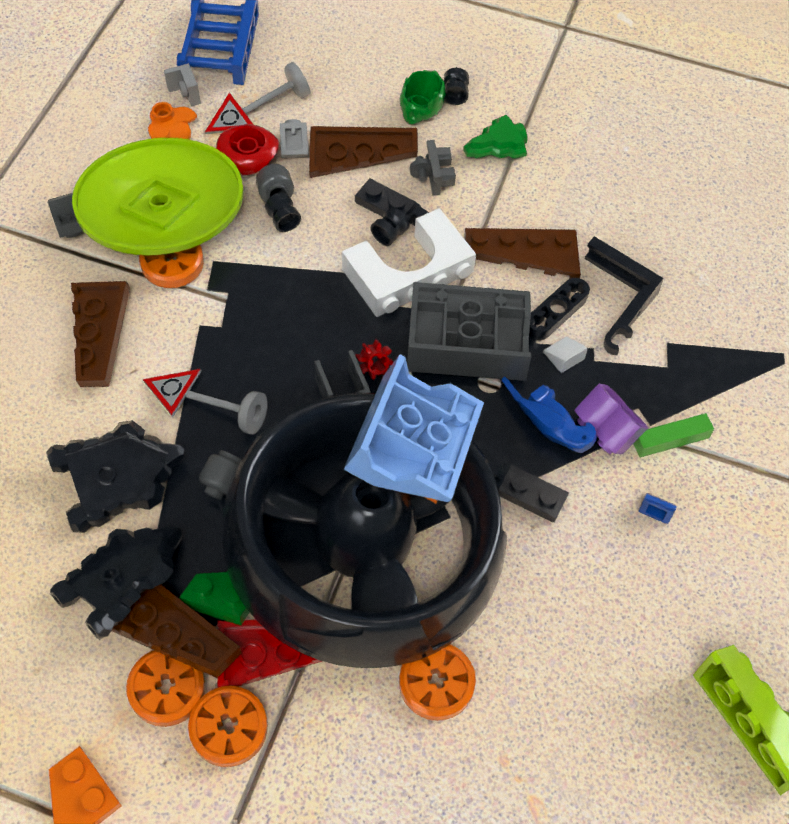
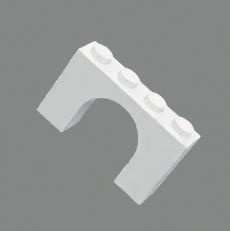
[342,208,476,317]

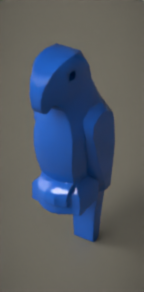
[501,377,597,453]

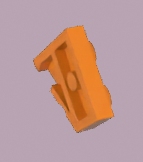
[49,746,122,824]

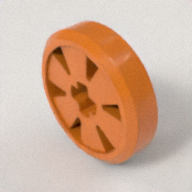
[139,245,204,288]
[399,645,476,721]
[126,650,205,727]
[188,686,268,767]

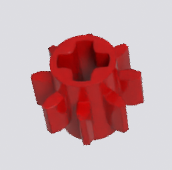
[355,340,394,379]

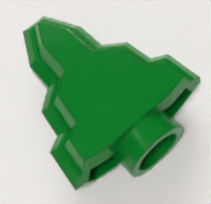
[463,115,528,159]

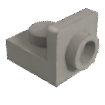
[164,63,201,107]
[280,119,308,158]

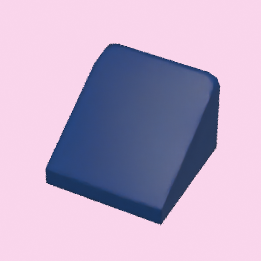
[639,493,677,524]

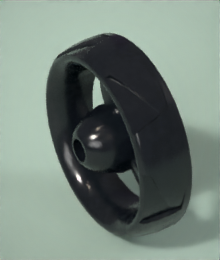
[222,392,507,668]

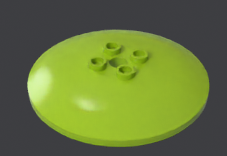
[72,138,243,255]

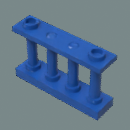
[177,0,259,85]

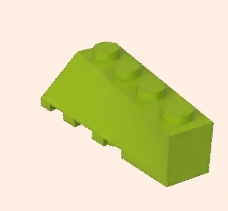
[693,645,789,796]

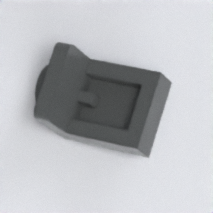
[47,193,83,238]

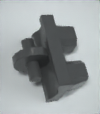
[409,140,456,196]

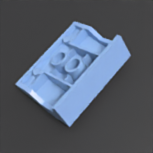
[344,354,484,502]

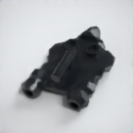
[46,420,185,533]
[50,526,182,640]

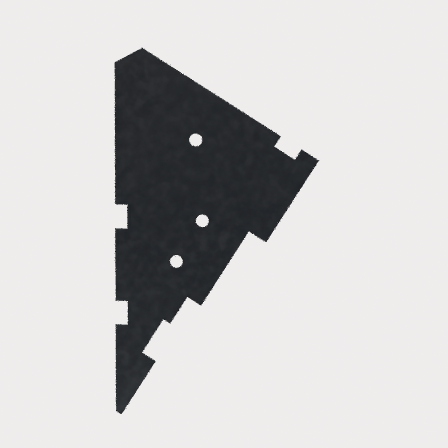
[157,261,785,627]

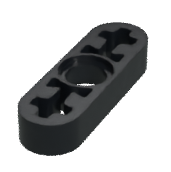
[529,278,590,340]

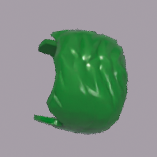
[399,70,445,124]

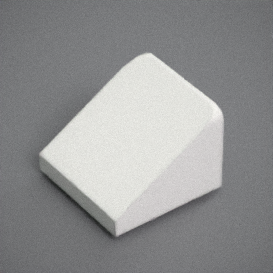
[543,337,587,373]

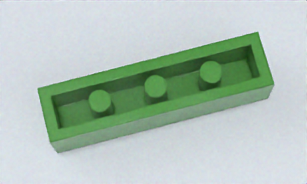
[633,413,714,458]

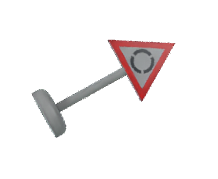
[205,62,311,134]
[143,369,267,434]

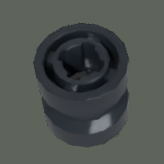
[443,67,469,105]
[265,193,301,232]
[370,207,410,246]

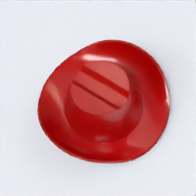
[216,124,279,175]

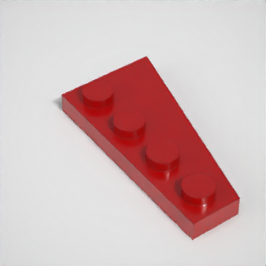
[217,619,322,688]

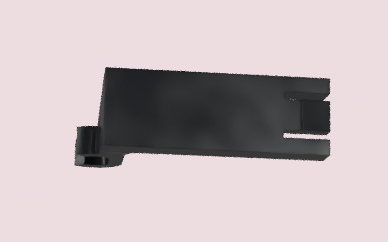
[585,236,664,355]

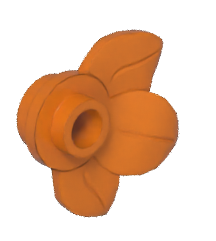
[148,102,197,140]

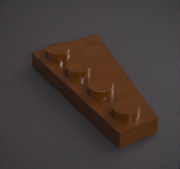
[309,126,418,178]
[464,228,581,279]
[71,281,130,387]
[112,584,242,678]

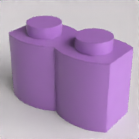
[574,383,648,454]

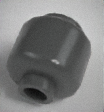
[256,164,294,202]
[199,450,241,500]

